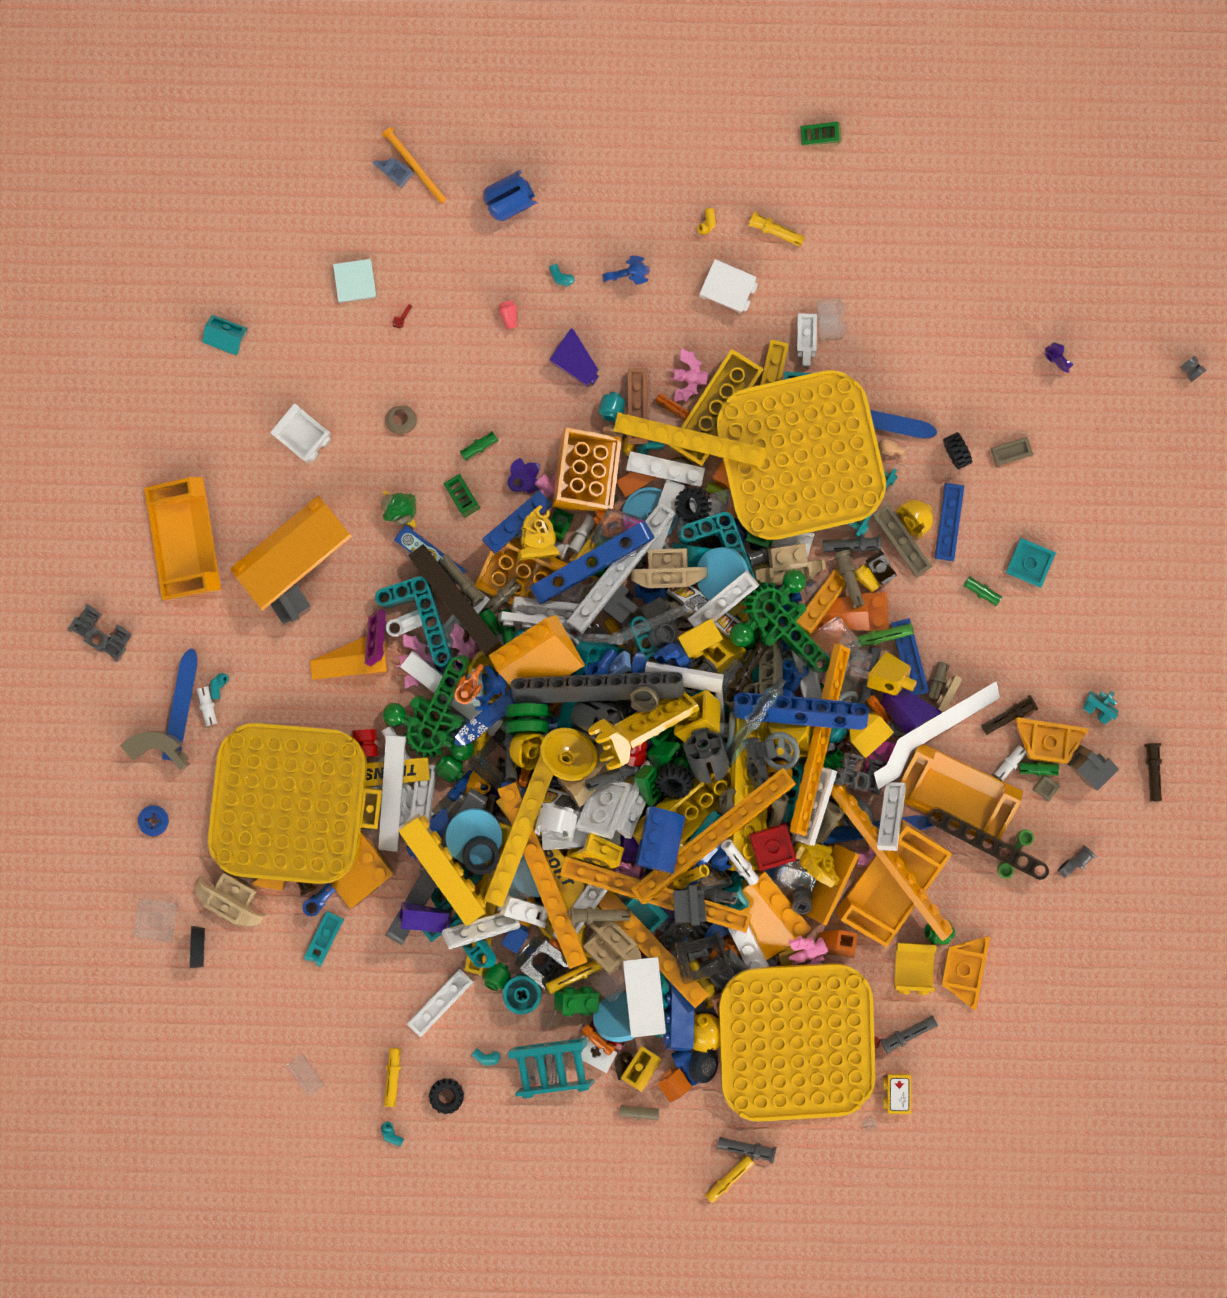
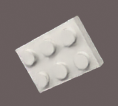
[575,781,633,839]

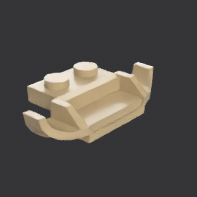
[754,543,826,586]
[631,548,707,588]
[195,871,266,926]
[583,921,642,975]

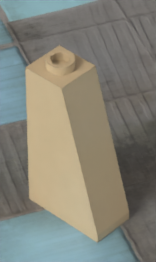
[556,743,614,808]

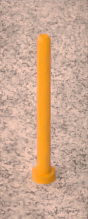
[381,126,446,203]

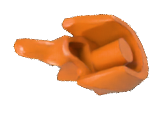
[454,664,484,704]

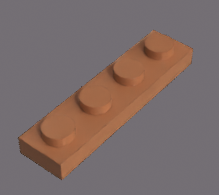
[628,368,648,444]

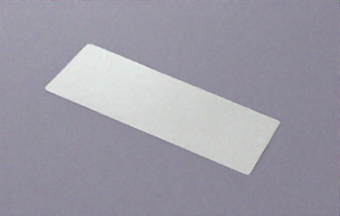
[623,957,666,1037]

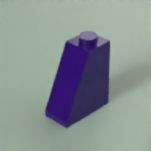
[549,328,599,388]
[880,688,942,734]
[398,901,451,933]

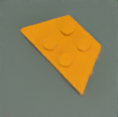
[1015,717,1089,764]
[941,936,990,1010]

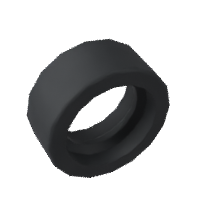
[462,836,499,875]

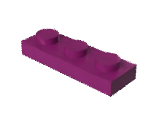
[365,609,386,666]

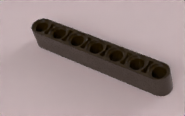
[408,544,503,658]
[928,807,1049,880]

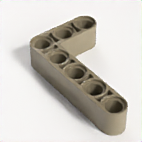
[723,624,783,712]

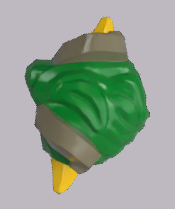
[381,491,416,527]

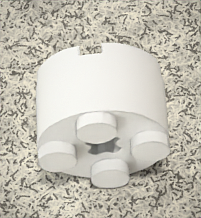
[534,803,578,842]

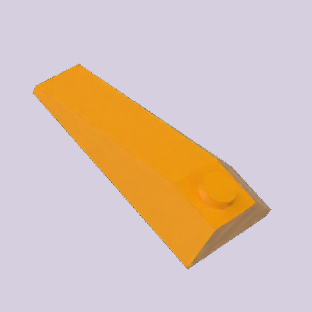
[310,634,388,680]

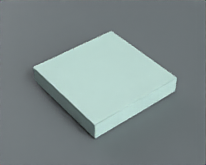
[333,259,377,303]

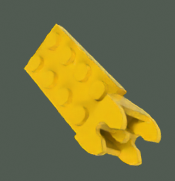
[588,692,700,770]

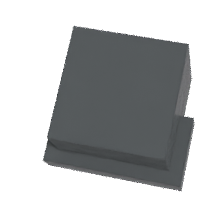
[270,583,311,626]
[602,584,644,629]
[1068,745,1119,791]
[672,885,707,926]

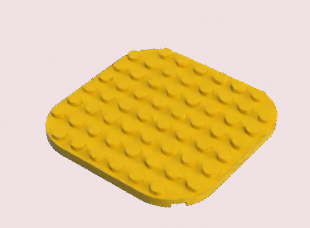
[716,370,886,540]
[208,723,367,884]
[719,963,875,1121]

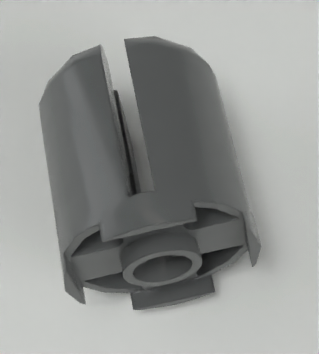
[570,701,624,744]
[684,728,729,783]

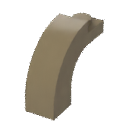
[120,731,190,770]

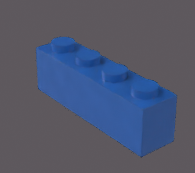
[663,971,695,1051]

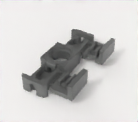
[68,604,133,662]
[742,737,777,789]
[834,753,887,794]

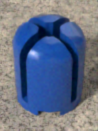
[483,170,538,221]

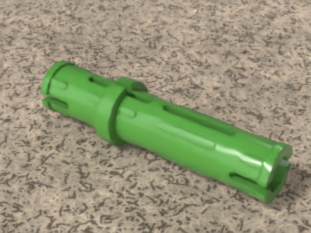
[855,623,914,648]

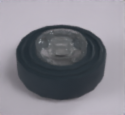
[689,1049,718,1083]

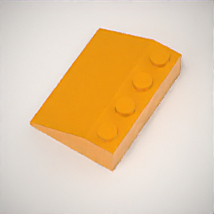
[552,428,622,511]
[475,538,567,605]
[489,615,585,685]
[331,829,396,909]
[804,843,859,925]
[740,870,811,961]

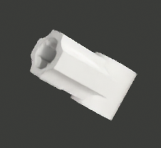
[386,610,423,637]

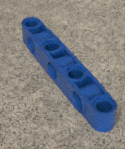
[530,521,655,605]
[733,693,869,730]

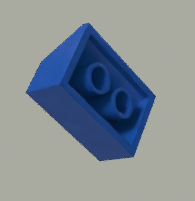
[635,806,685,874]

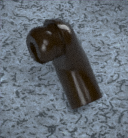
[614,1052,633,1080]

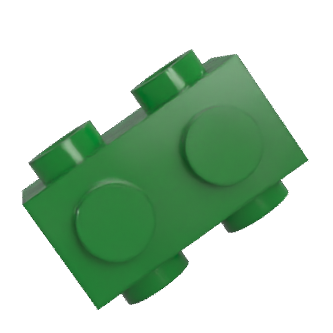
[554,986,599,1016]

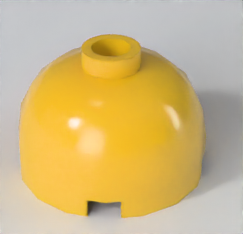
[896,499,934,538]
[509,731,544,770]
[693,1013,720,1053]

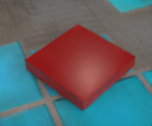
[749,823,797,871]

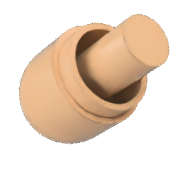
[878,439,905,456]

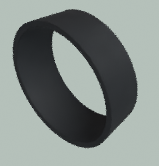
[190,926,205,968]

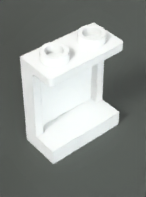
[699,259,758,315]
[270,403,332,464]

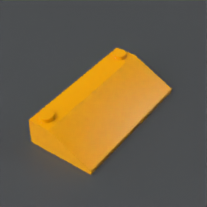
[144,477,221,601]
[230,495,352,611]
[899,744,1023,845]
[835,819,952,948]

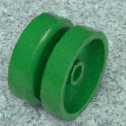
[506,703,549,735]

